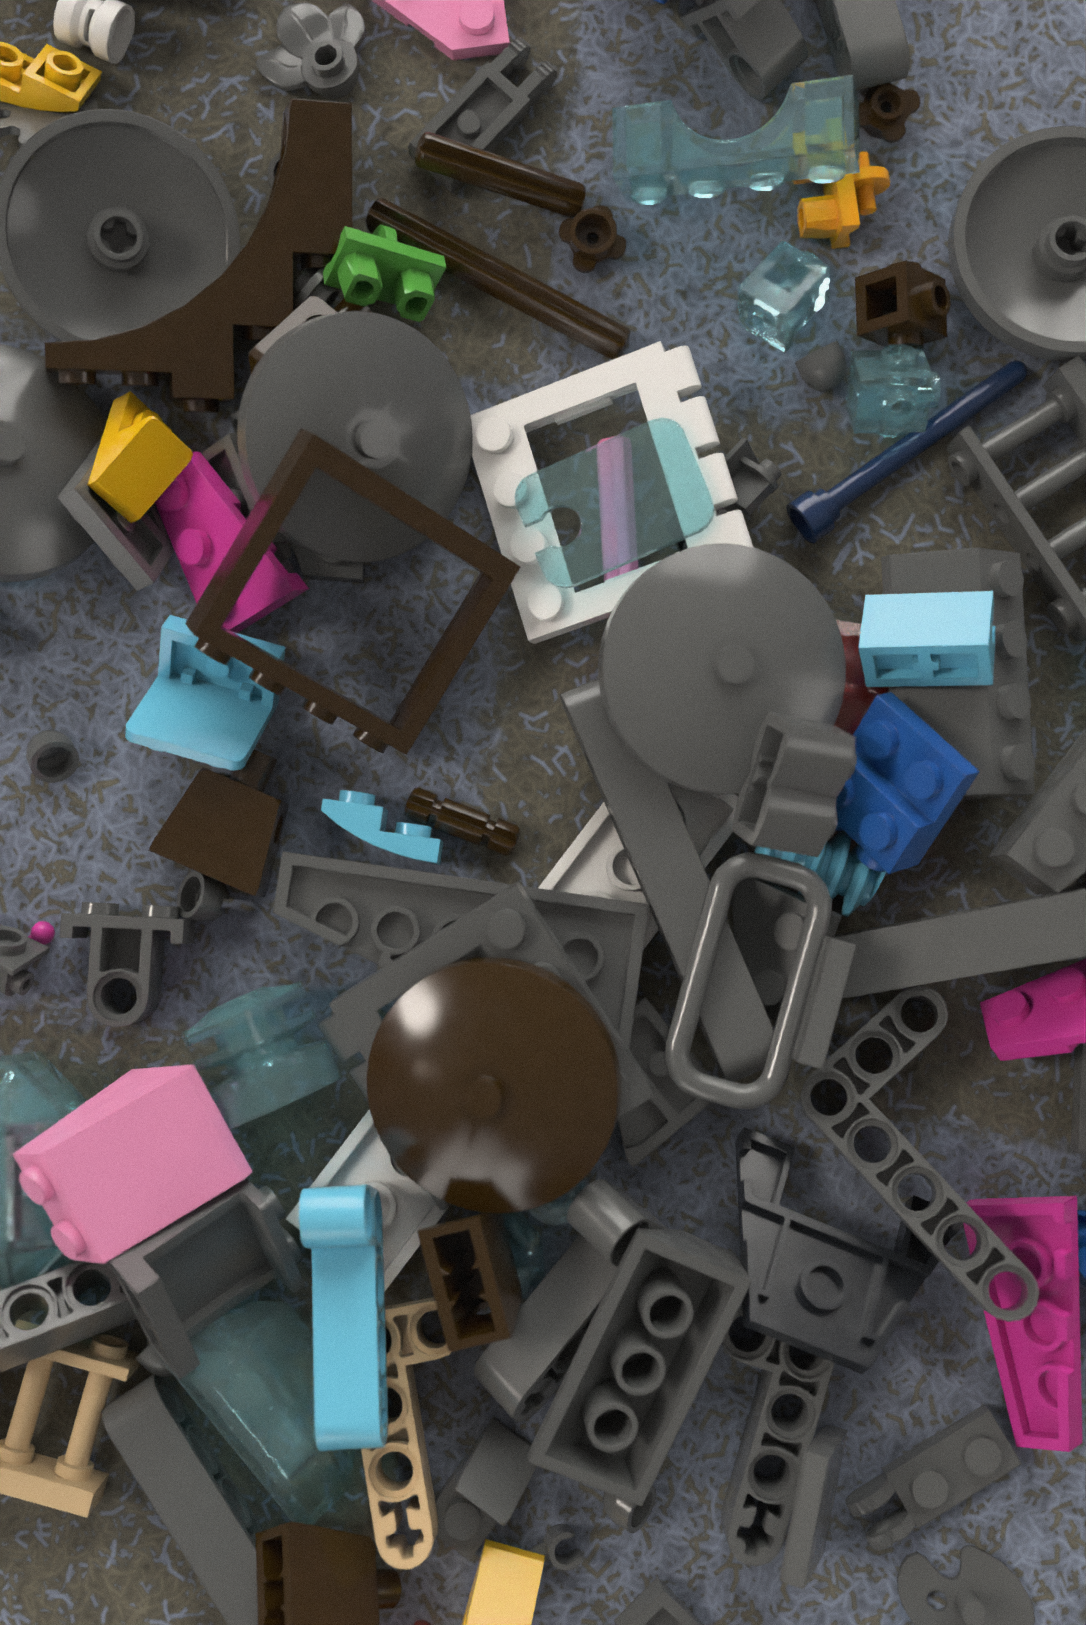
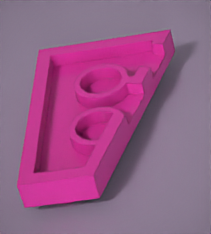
[155,452,309,633]

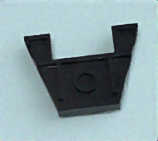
[735,1127,963,1374]

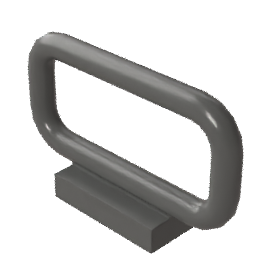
[665,853,856,1109]

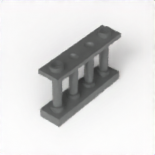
[946,356,1086,642]

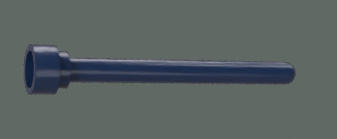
[786,360,1027,544]

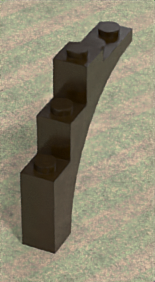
[44,98,353,413]

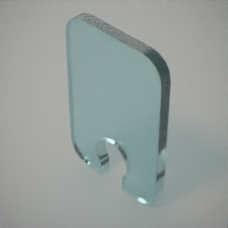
[514,417,715,589]

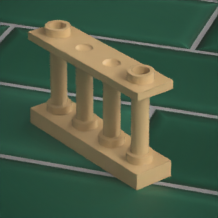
[0,1319,140,1518]

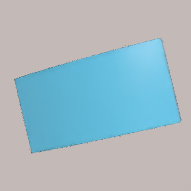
[321,790,444,865]

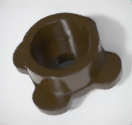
[851,82,920,143]
[559,205,627,273]

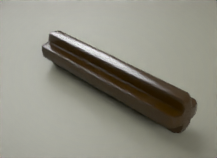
[415,132,586,217]

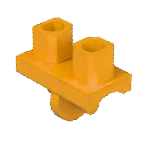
[789,121,890,249]

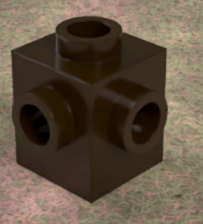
[855,260,951,355]

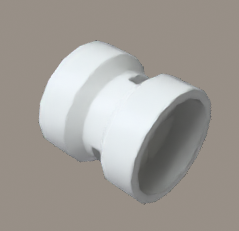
[53,0,135,64]

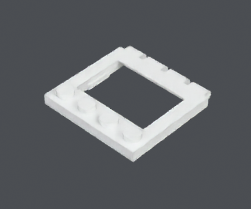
[470,341,754,644]

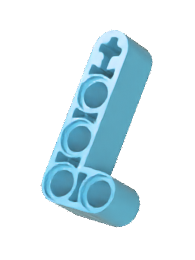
[299,1184,388,1451]

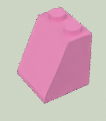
[12,1065,253,1263]

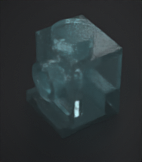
[738,240,830,353]

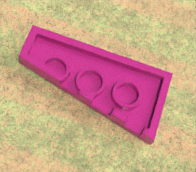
[963,1196,1083,1452]

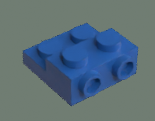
[836,692,980,874]

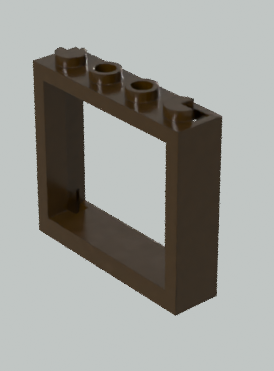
[185,429,521,755]

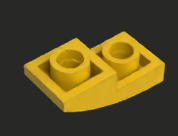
[0,42,102,112]

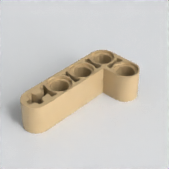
[361,1297,452,1569]

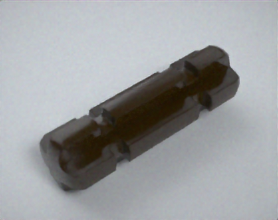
[404,788,520,856]

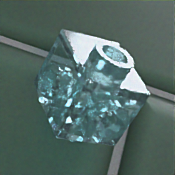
[846,344,940,437]

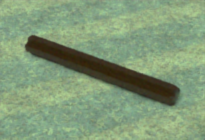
[366,198,630,360]

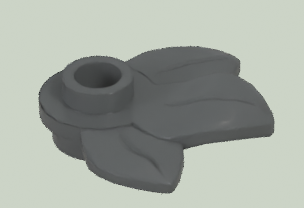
[256,2,366,99]

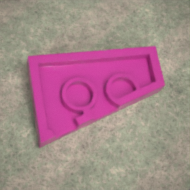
[980,959,1086,1061]

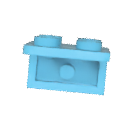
[125,615,286,770]

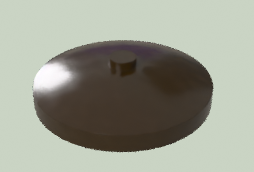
[367,957,621,1213]

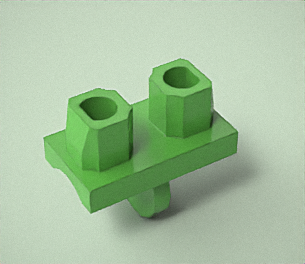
[323,224,446,322]

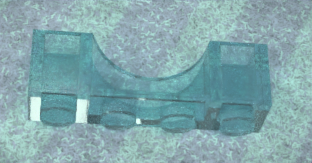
[612,75,860,205]

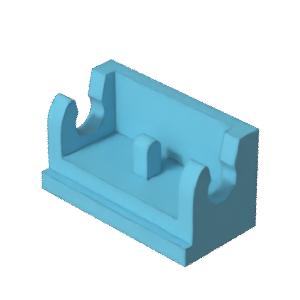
[858,591,996,687]

